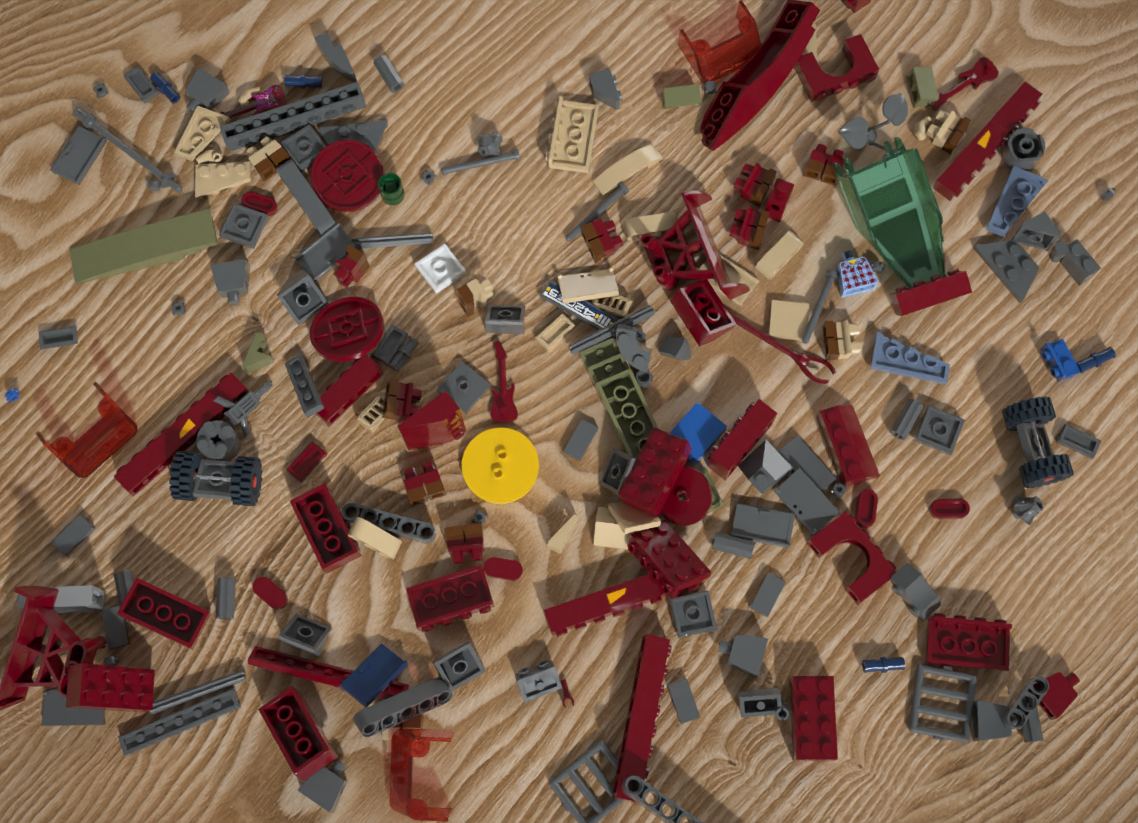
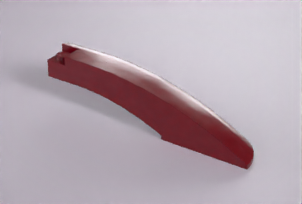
[700,0,820,151]

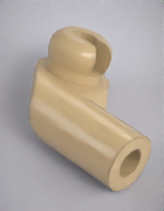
[238,87,261,107]
[914,116,933,141]
[195,149,223,164]

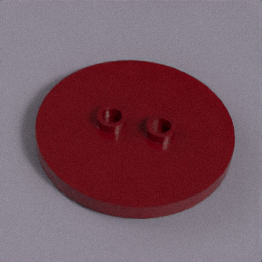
[311,139,384,212]
[310,296,384,362]

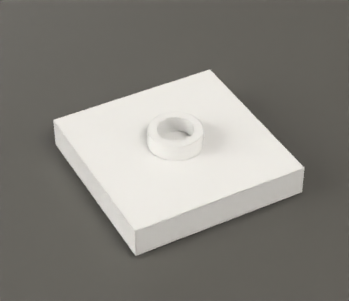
[415,244,466,294]

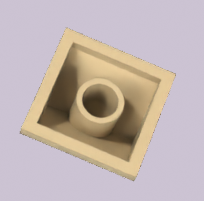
[593,507,633,550]

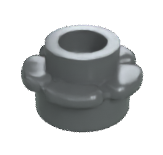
[634,370,653,388]

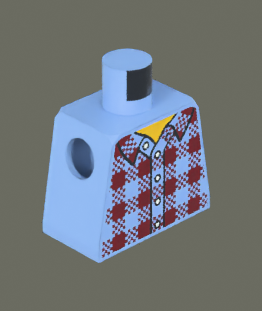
[837,251,878,298]

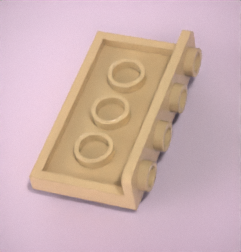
[546,96,599,173]

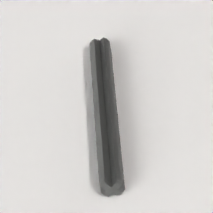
[350,232,433,249]
[569,305,655,355]
[149,670,246,714]

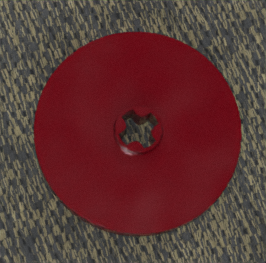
[661,467,712,526]

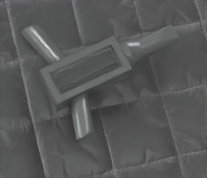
[213,380,273,437]

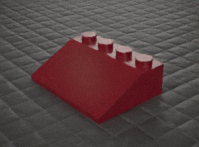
[397,391,466,450]

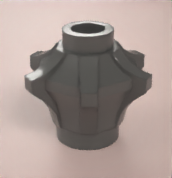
[476,131,503,157]
[1012,495,1044,525]

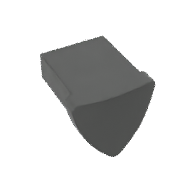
[658,335,691,360]

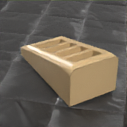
[591,295,633,319]
[357,392,385,433]
[546,514,579,554]

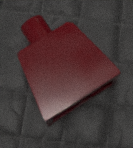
[765,178,794,222]
[1033,672,1080,720]

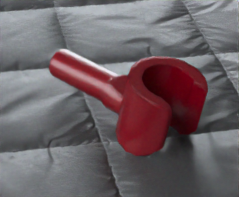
[561,679,574,708]

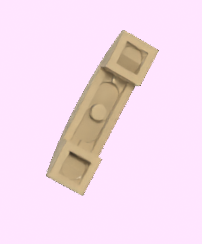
[593,144,663,197]

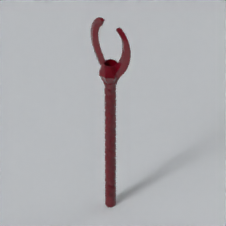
[728,311,836,384]

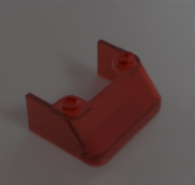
[678,0,762,83]
[36,382,138,478]
[389,728,455,822]

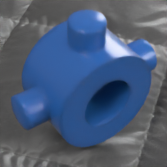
[5,389,20,402]

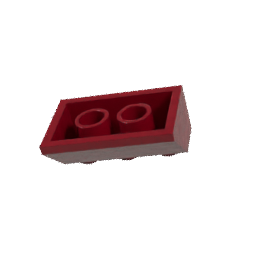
[670,279,737,346]

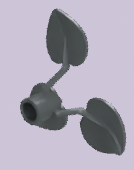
[838,93,908,181]

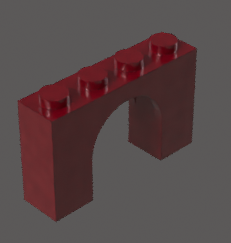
[794,34,879,102]
[807,512,896,605]

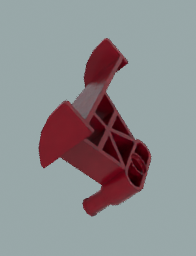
[641,191,750,300]
[0,586,107,710]

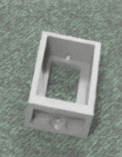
[17,585,105,614]

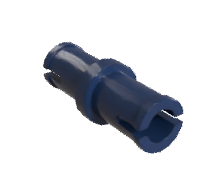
[150,72,180,104]
[285,74,322,89]
[1076,347,1116,373]
[862,657,905,673]

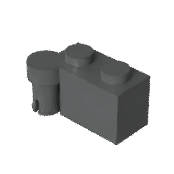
[1050,239,1101,286]
[738,688,789,721]

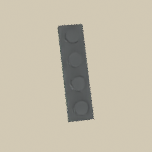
[284,354,324,418]

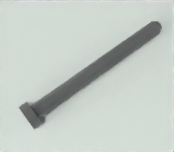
[441,148,520,175]
[565,182,629,242]
[802,270,839,344]

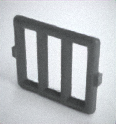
[909,664,977,743]
[549,740,623,823]

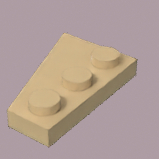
[174,106,231,161]
[195,161,252,201]

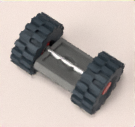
[1002,396,1074,488]
[169,451,262,506]

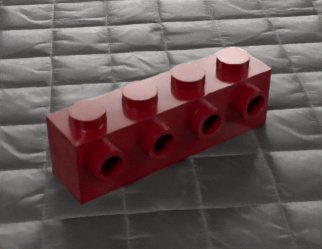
[890,268,972,316]
[316,355,383,427]

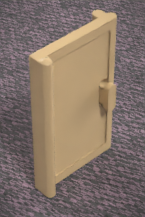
[699,255,759,306]
[558,267,619,304]

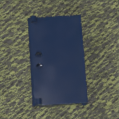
[339,643,408,708]

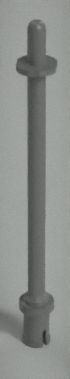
[72,107,183,193]

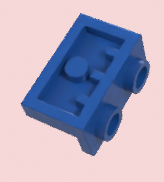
[1041,339,1081,382]

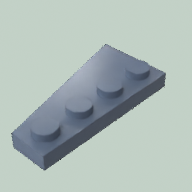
[986,166,1048,237]
[870,332,950,384]

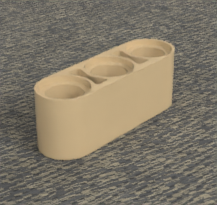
[624,212,678,241]
[755,231,804,280]
[348,517,402,560]

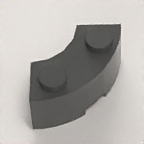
[616,324,652,372]
[890,563,941,621]

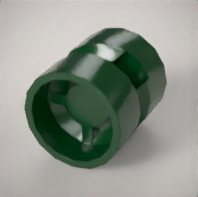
[378,173,405,205]

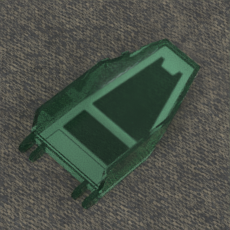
[833,136,945,288]

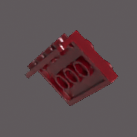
[627,520,711,599]
[406,564,495,632]
[926,613,1012,671]

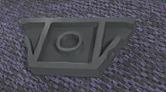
[318,120,388,153]
[974,239,1039,303]

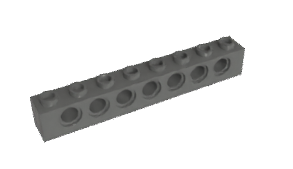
[220,82,367,152]

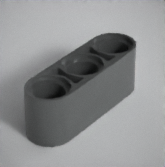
[1002,676,1049,730]

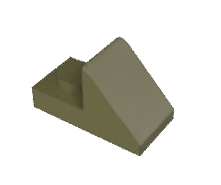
[242,332,274,373]

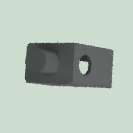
[185,68,230,113]
[210,259,250,305]
[718,635,768,678]
[973,700,1022,742]
[298,759,347,813]

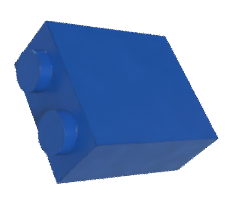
[670,402,727,465]

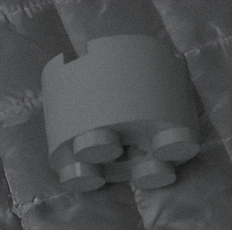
[1002,128,1045,171]
[196,421,240,461]

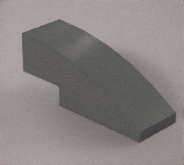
[315,32,357,83]

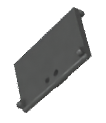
[50,126,107,185]
[294,223,357,282]
[778,435,837,491]
[774,468,840,535]
[731,503,795,548]
[42,689,106,726]

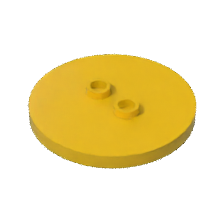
[462,428,539,504]

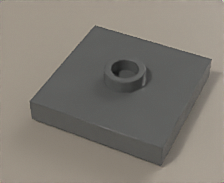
[279,124,326,172]
[219,203,269,249]
[437,362,491,414]
[914,405,965,456]
[669,590,717,638]

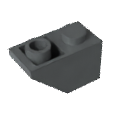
[589,69,622,109]

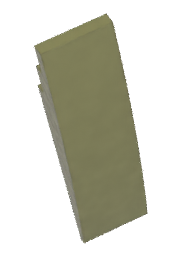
[70,209,218,284]
[579,337,659,458]

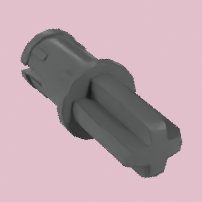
[390,336,419,371]

